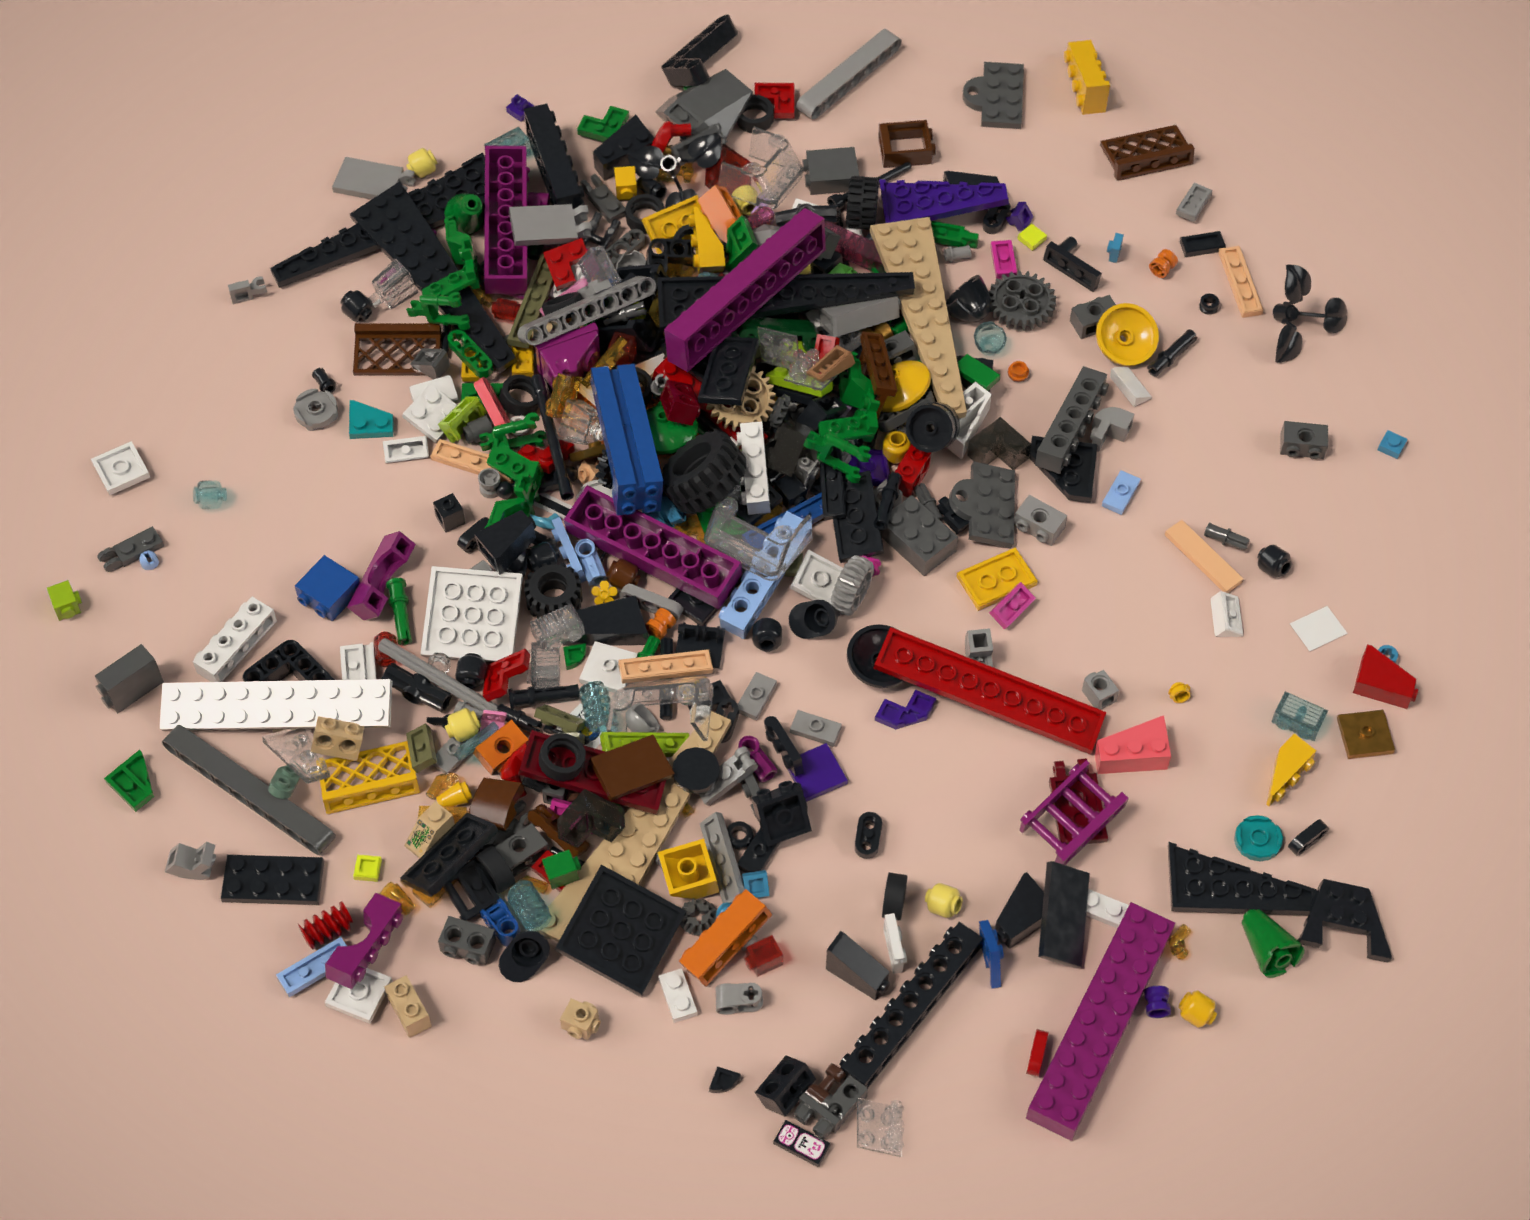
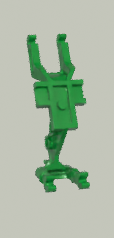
[406,215,482,330]
[803,352,880,483]
[479,412,547,528]

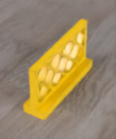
[316,741,420,814]

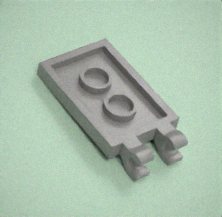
[332,157,416,200]
[509,204,592,246]

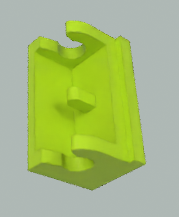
[438,396,487,443]

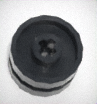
[906,402,960,453]

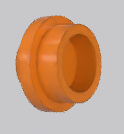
[1008,361,1029,382]

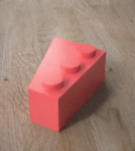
[1094,715,1171,774]

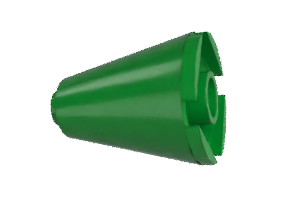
[444,193,485,235]
[1241,909,1305,978]

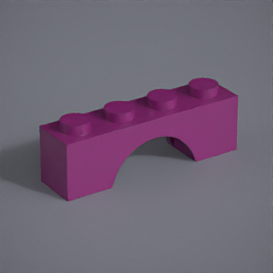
[347,531,416,620]
[325,893,403,990]

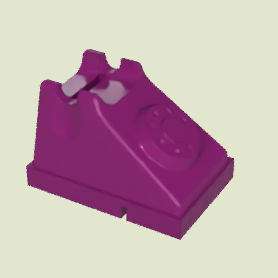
[535,323,600,396]

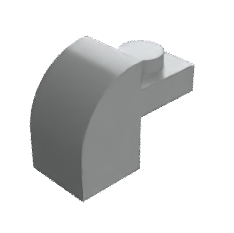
[1090,407,1134,451]
[965,628,993,667]
[165,842,216,880]

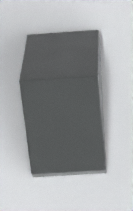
[410,348,450,379]

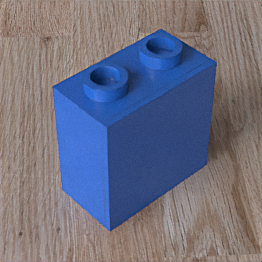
[295,555,360,621]

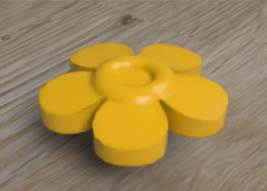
[591,581,618,605]

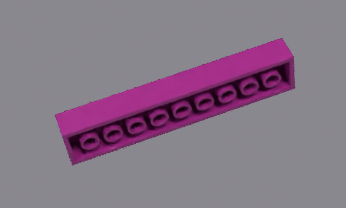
[664,208,826,372]
[1026,902,1175,1141]

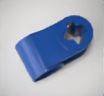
[479,898,520,947]

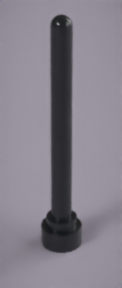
[827,162,912,210]

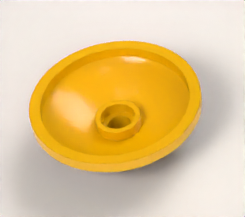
[1096,303,1159,366]
[882,361,931,412]

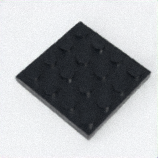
[554,865,686,997]

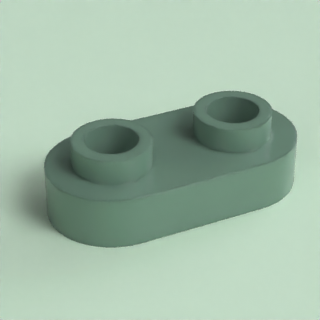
[268,765,300,799]

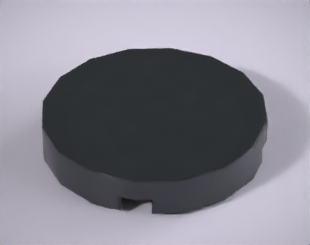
[672,747,720,794]

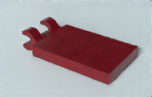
[1049,758,1108,844]

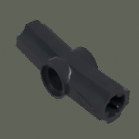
[775,203,839,227]
[381,663,452,712]

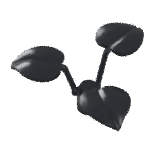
[627,134,722,208]
[1273,264,1347,363]

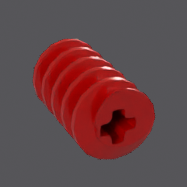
[298,901,353,950]

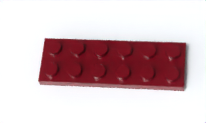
[518,730,666,815]

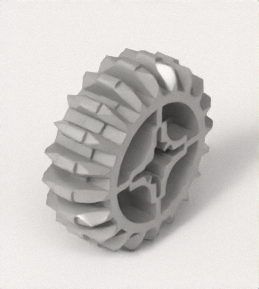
[830,555,874,616]

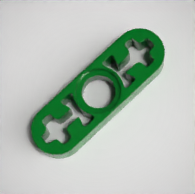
[448,330,493,378]

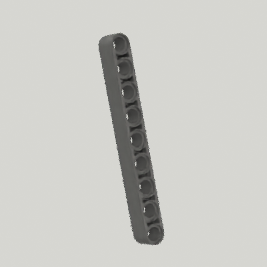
[162,724,336,855]

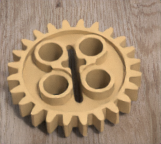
[706,366,776,432]

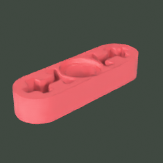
[474,377,510,426]

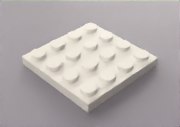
[420,566,523,663]

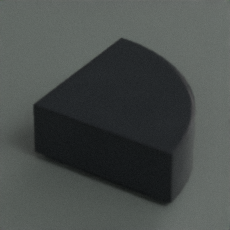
[709,1066,741,1093]

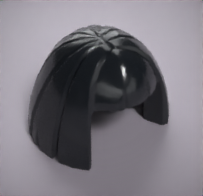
[946,275,991,322]

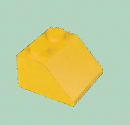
[658,838,719,899]

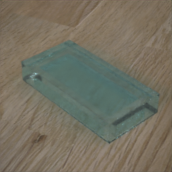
[454,721,499,761]

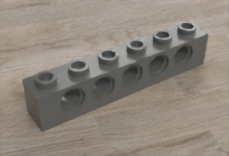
[1035,366,1109,474]

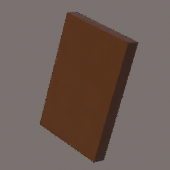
[589,735,675,801]

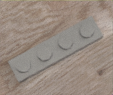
[700,812,745,903]

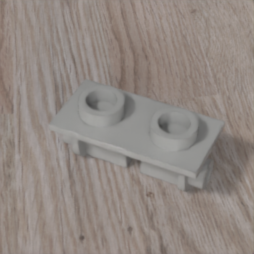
[794,457,820,490]

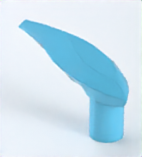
[530,513,559,529]

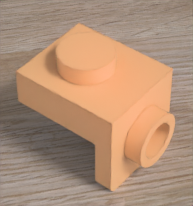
[577,457,599,485]

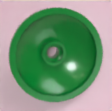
[646,405,698,454]

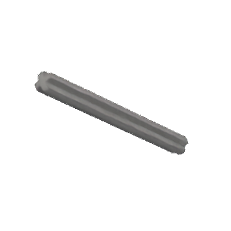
[378,638,499,711]

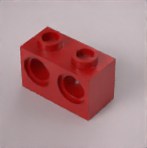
[895,444,932,498]

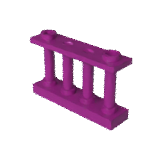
[1019,760,1129,865]

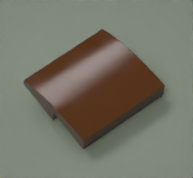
[468,778,525,831]

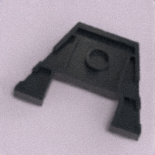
[1298,879,1392,963]

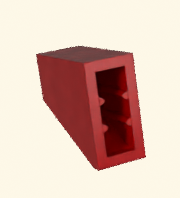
[1353,644,1418,709]

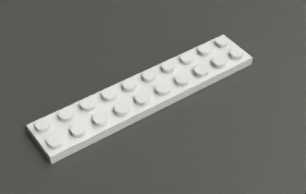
[160,679,392,731]

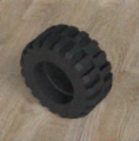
[661,431,747,514]

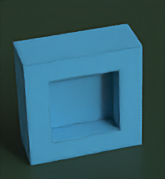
[1107,233,1124,263]
[1377,430,1408,459]
[742,870,770,898]

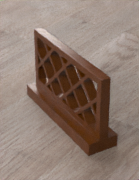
[1100,125,1195,181]
[353,323,442,376]
[859,331,898,420]

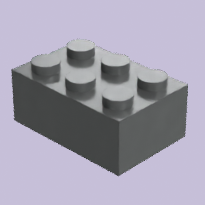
[881,495,958,576]

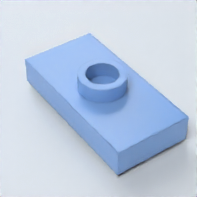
[1102,470,1141,515]

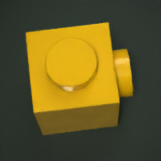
[614,166,637,200]

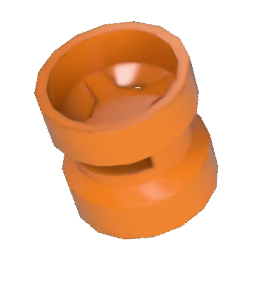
[1149,249,1178,278]
[645,608,676,640]

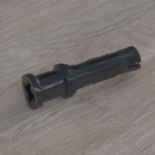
[508,684,580,709]

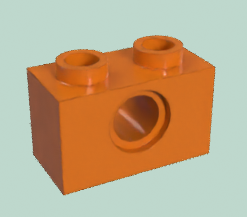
[473,720,529,775]

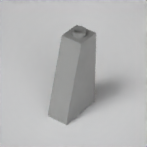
[819,297,901,337]

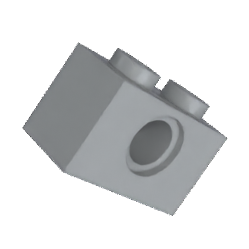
[1014,495,1067,546]

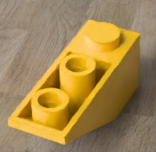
[689,207,726,274]
[1266,733,1317,806]

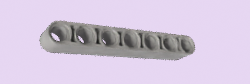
[796,29,902,120]
[517,276,656,345]

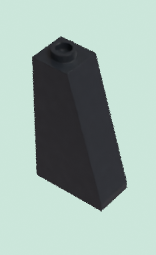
[553,595,648,646]

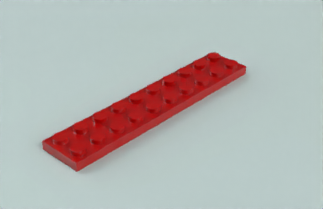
[873,627,1107,755]

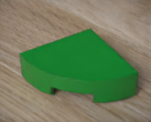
[563,643,586,670]

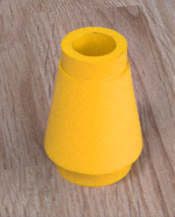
[436,781,473,808]

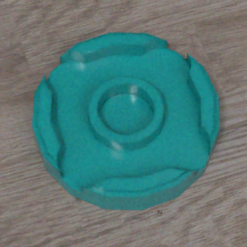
[1234,815,1283,862]

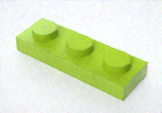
[766,367,833,397]

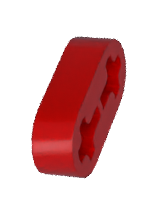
[1026,1029,1049,1077]

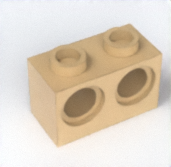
[310,716,364,761]
[384,975,432,1038]

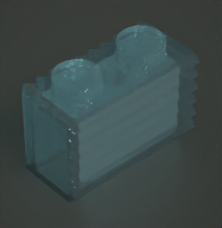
[1271,691,1328,741]

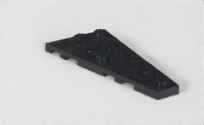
[1168,842,1317,915]

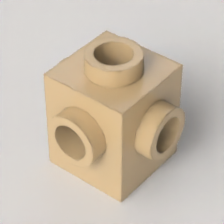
[560,998,601,1040]

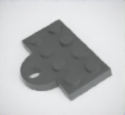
[962,62,1024,129]
[949,462,1015,549]

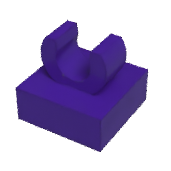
[506,94,534,122]
[1006,202,1033,231]

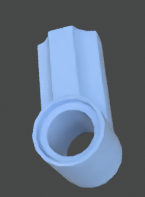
[575,539,607,586]

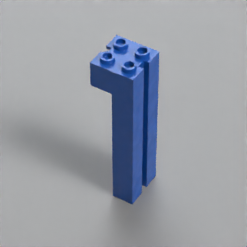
[590,364,663,515]

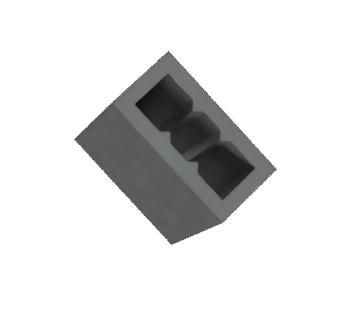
[802,147,859,195]
[95,644,164,714]

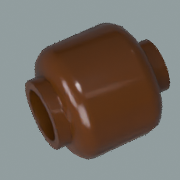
[606,558,641,590]

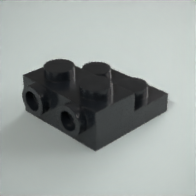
[751,781,812,847]

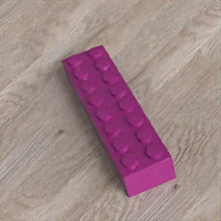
[484,146,527,294]
[563,485,743,610]

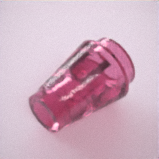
[747,206,774,230]

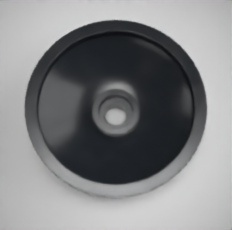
[846,624,904,688]

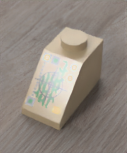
[405,801,455,859]

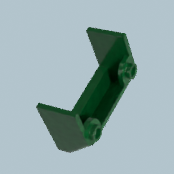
[732,317,820,354]

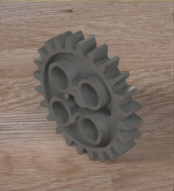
[988,270,1056,331]

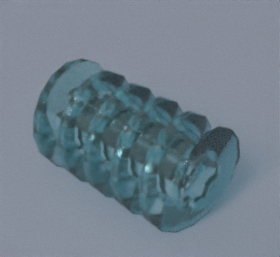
[579,681,616,733]
[507,880,552,932]

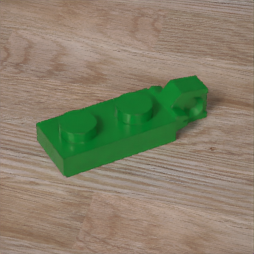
[931,221,979,248]

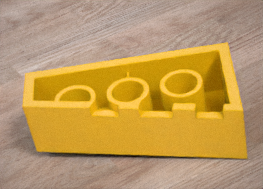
[1064,40,1110,115]

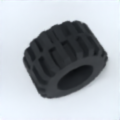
[846,176,879,230]
[524,562,583,624]

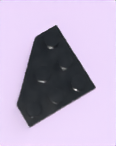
[1029,436,1097,503]

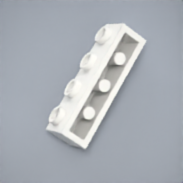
[737,421,771,515]
[193,596,277,682]

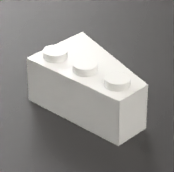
[931,382,992,460]

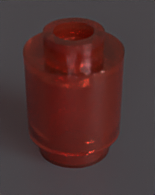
[491,298,521,322]
[373,631,397,667]

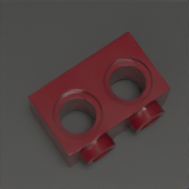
[660,380,701,426]

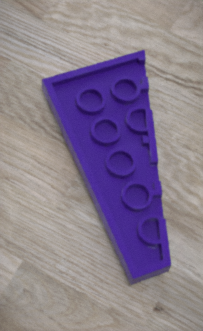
[879,179,1009,223]

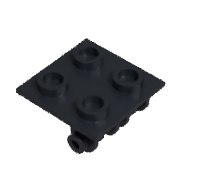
[676,622,725,669]

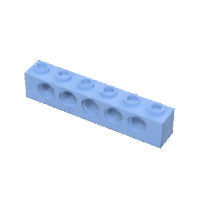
[718,511,810,639]

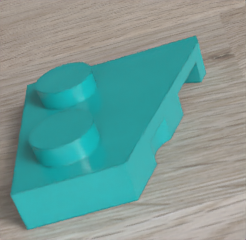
[349,400,394,439]

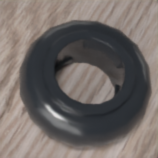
[727,821,754,849]

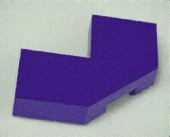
[875,689,936,730]

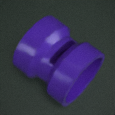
[1144,986,1171,1018]

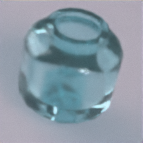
[193,480,227,509]

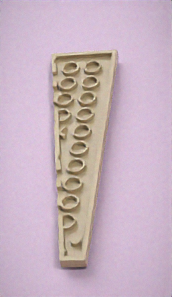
[870,217,967,418]
[532,710,731,942]

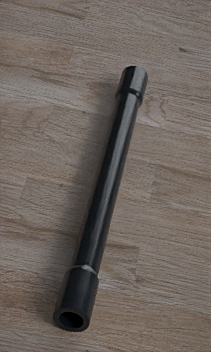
[531,374,574,501]

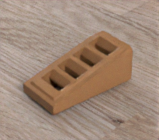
[806,345,855,382]

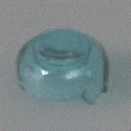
[974,321,1007,356]

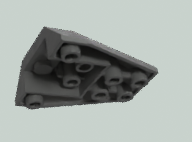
[655,69,753,146]

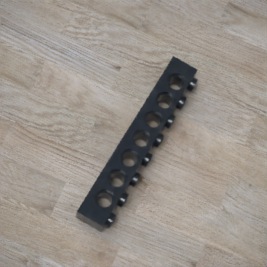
[839,921,983,1088]

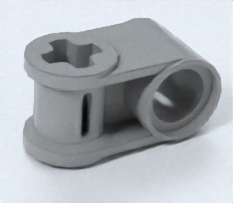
[715,982,763,1015]

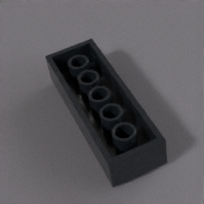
[524,103,585,209]

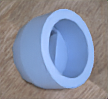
[139,550,159,570]

